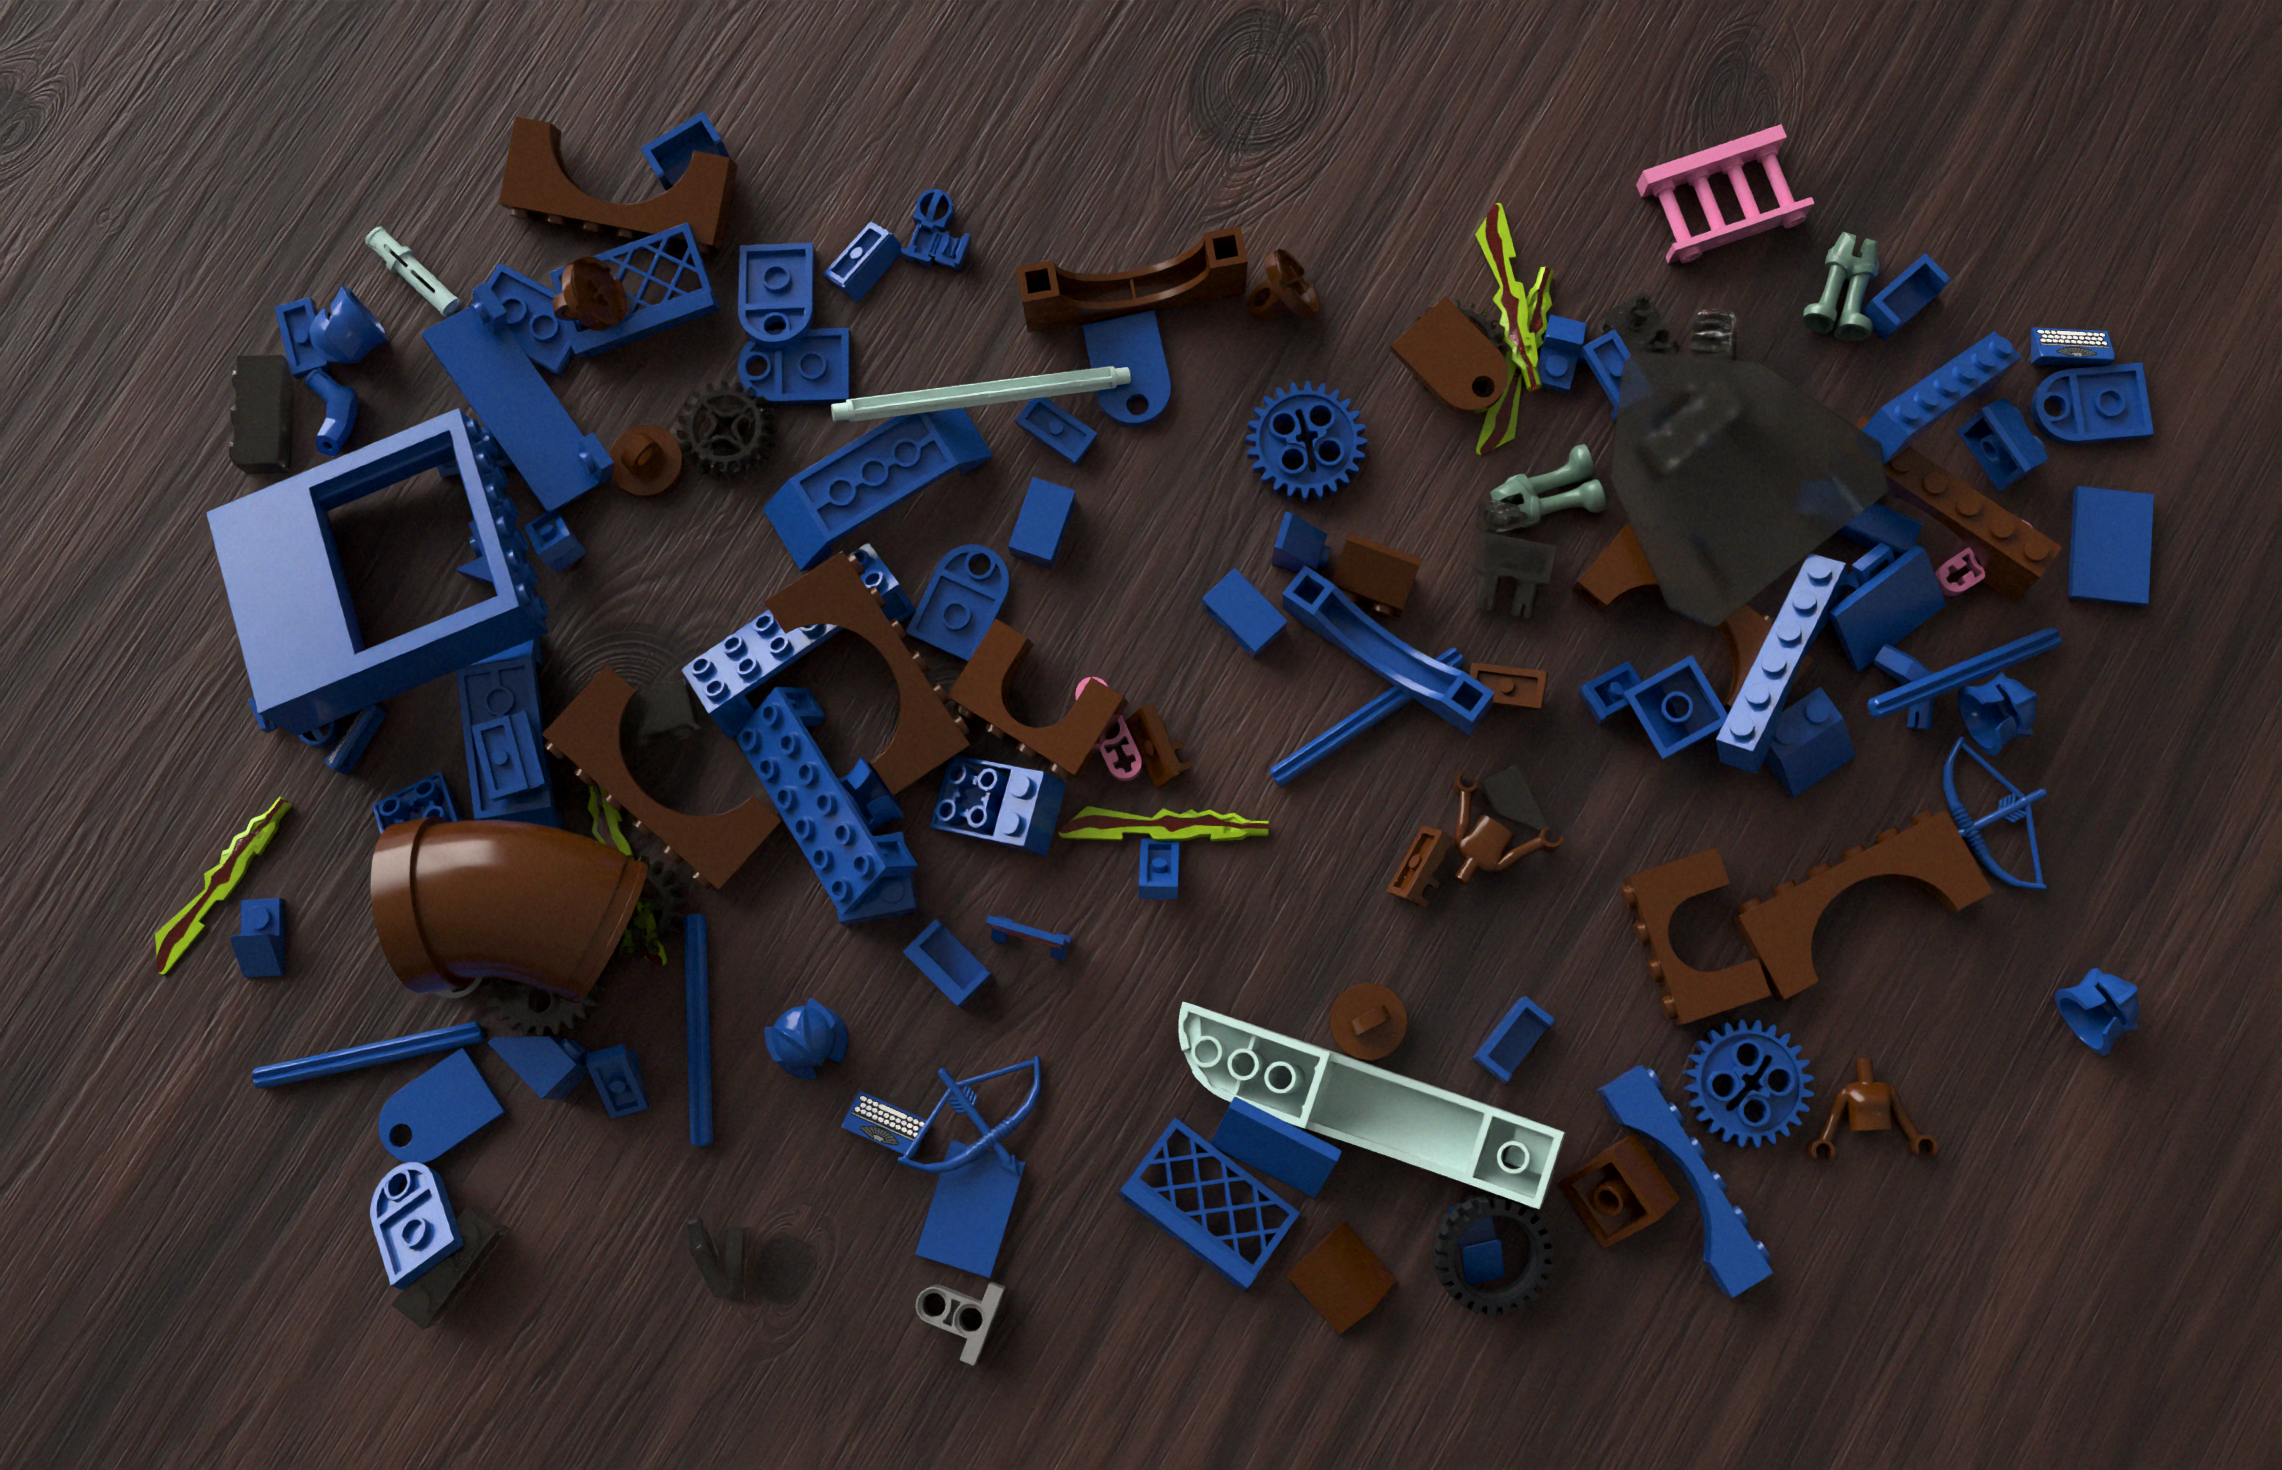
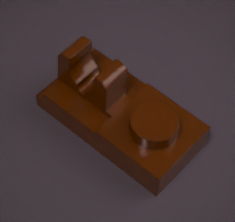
[1470,662,1548,711]
[1125,704,1192,789]
[1385,825,1454,907]

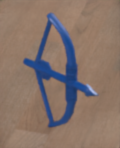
[1943,737,2047,891]
[898,1056,1041,1177]

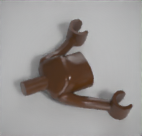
[1453,771,1563,886]
[1806,1058,1938,1161]

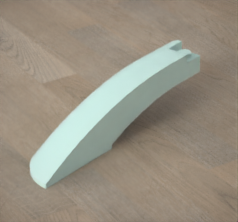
[1179,1001,1566,1209]

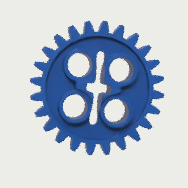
[1245,381,1367,503]
[1683,1019,1814,1148]

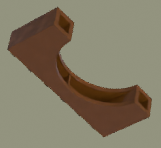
[498,116,738,255]
[1016,226,1248,333]
[1823,416,2062,604]
[1572,514,1815,714]
[764,551,971,795]
[542,665,782,890]
[1731,809,1993,1001]

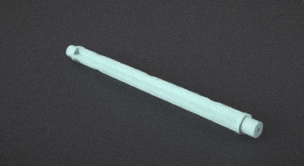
[831,366,1131,422]

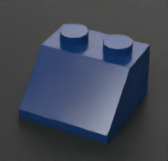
[1956,397,2049,492]
[1624,655,1728,760]
[1764,687,1856,799]
[488,1036,590,1100]

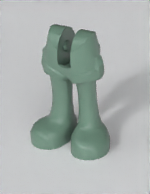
[1802,232,1880,341]
[1490,444,1606,528]

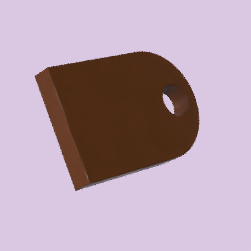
[1390,296,1508,414]

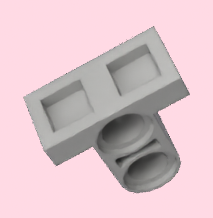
[915,1281,1006,1366]

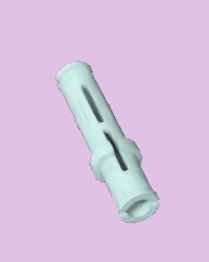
[365,226,461,317]

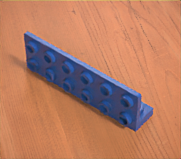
[422,282,614,514]
[682,543,916,739]
[735,687,918,915]

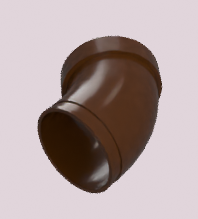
[371,816,648,1005]

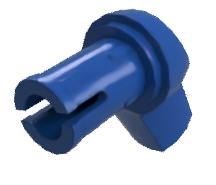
[305,368,359,456]
[1874,644,1939,730]

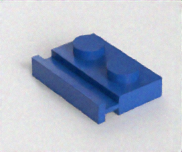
[471,710,549,802]

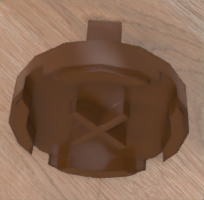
[1247,249,1320,321]
[552,256,627,332]
[609,424,684,499]
[1329,982,1407,1061]

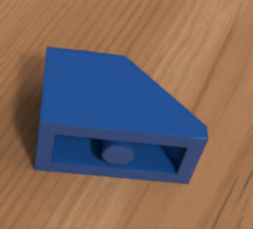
[1271,511,1331,573]

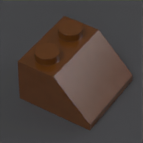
[1332,533,1422,619]
[1558,1133,1680,1249]

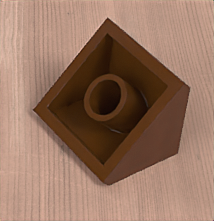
[1285,1221,1397,1335]

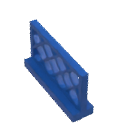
[549,222,722,359]
[1117,1117,1300,1292]

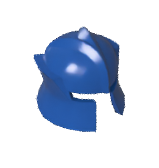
[310,285,389,365]
[1956,672,2038,756]
[838,756,905,836]
[2055,968,2140,1056]
[764,998,848,1080]

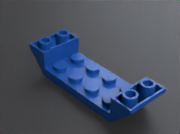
[763,408,993,572]
[455,637,565,830]

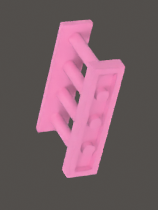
[1636,124,1814,264]

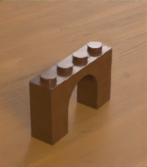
[947,619,1129,780]
[1620,847,1771,1026]

